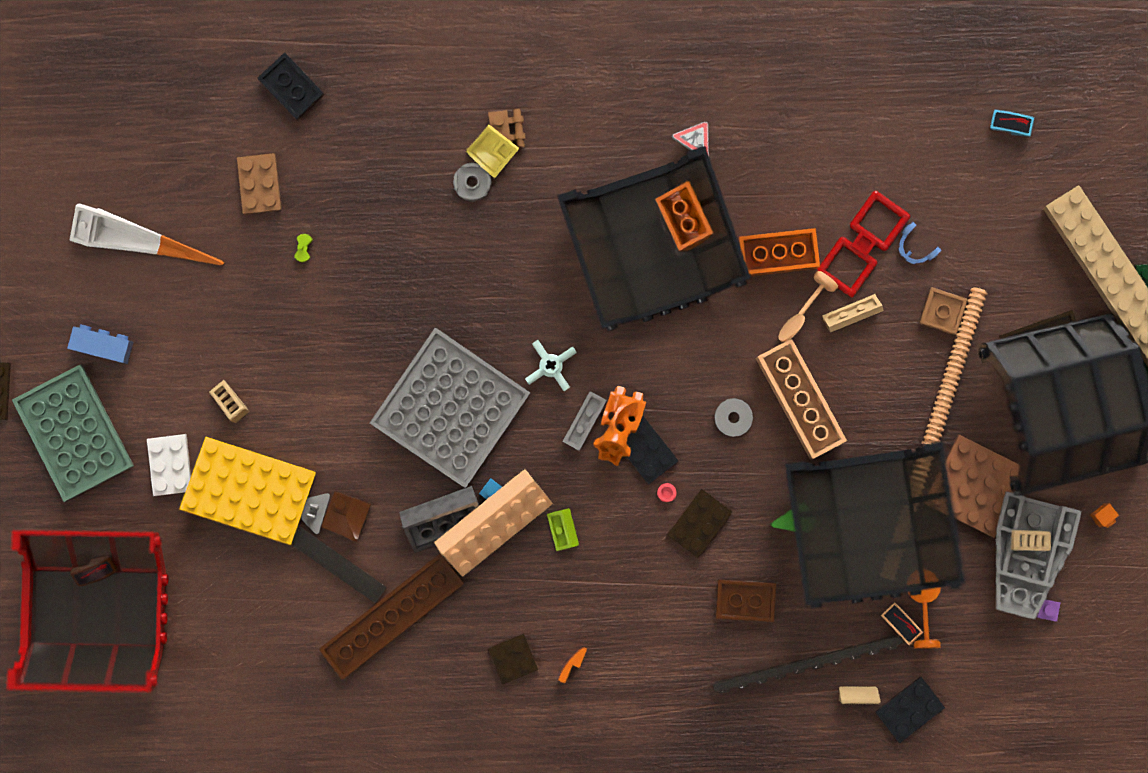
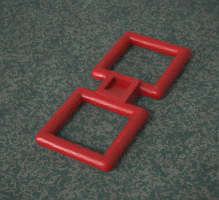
[817,191,910,297]

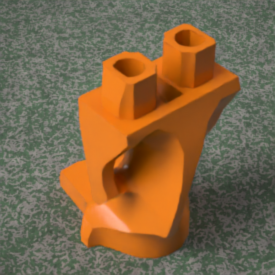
[593,386,646,466]

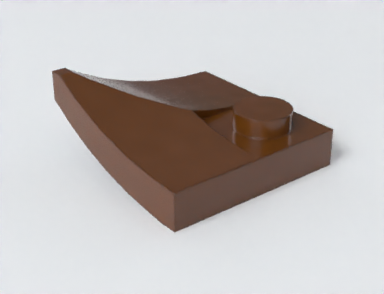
[321,491,371,542]

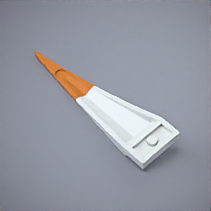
[70,204,224,265]

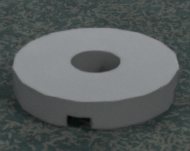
[453,163,491,202]
[714,398,753,437]

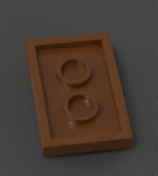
[716,579,776,622]

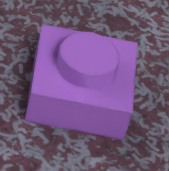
[1036,600,1060,622]

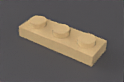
[822,294,883,332]

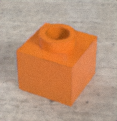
[1090,503,1119,528]

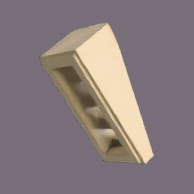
[209,380,249,423]
[1011,530,1051,551]

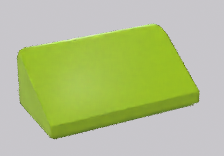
[547,508,579,551]

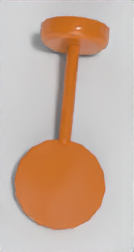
[906,569,941,649]

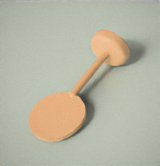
[778,271,838,342]

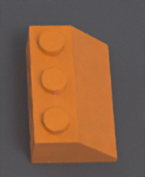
[655,181,713,251]

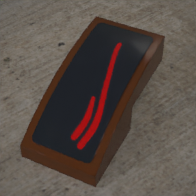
[70,555,117,587]

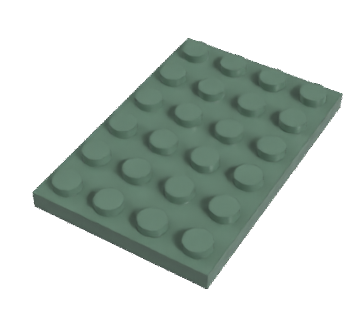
[12,364,134,502]

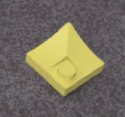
[466,124,519,178]

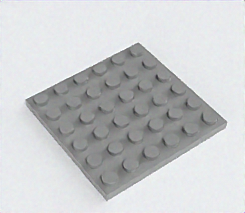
[370,328,530,488]

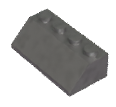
[399,486,479,553]

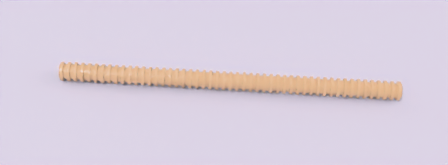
[879,288,988,581]

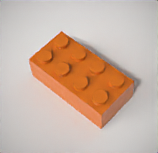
[738,228,820,276]

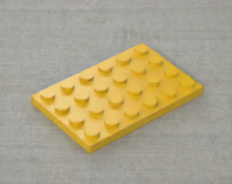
[179,437,316,546]

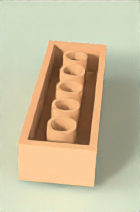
[756,339,847,459]
[434,469,553,577]

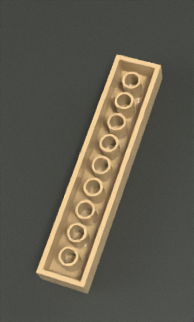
[1043,185,1148,366]

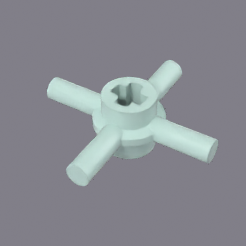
[525,340,577,391]

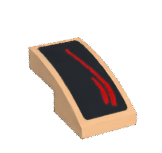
[881,603,923,646]

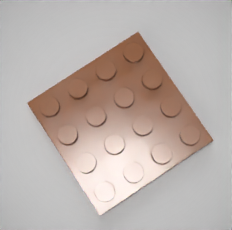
[924,435,1020,538]

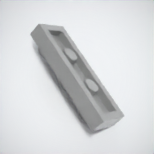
[563,391,607,451]

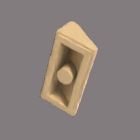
[839,686,880,704]

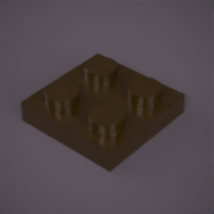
[488,633,538,685]

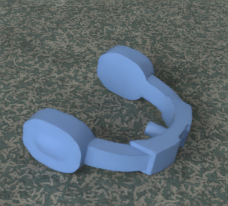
[898,222,941,264]

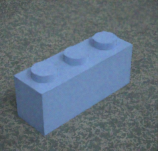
[67,324,133,364]

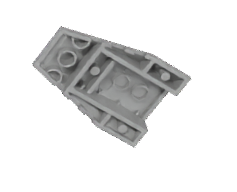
[996,491,1082,619]

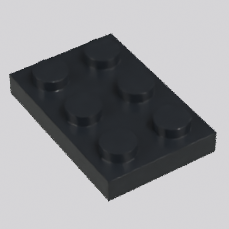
[257,52,325,120]
[626,416,678,485]
[875,676,945,743]

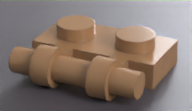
[488,109,526,148]

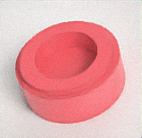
[657,483,677,502]

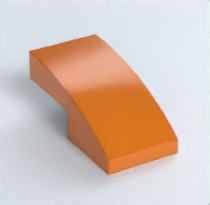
[558,647,587,683]

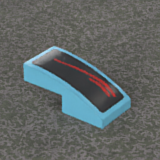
[990,110,1034,137]

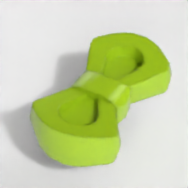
[294,234,313,263]

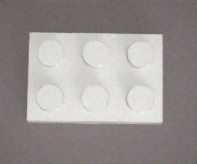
[147,434,191,496]

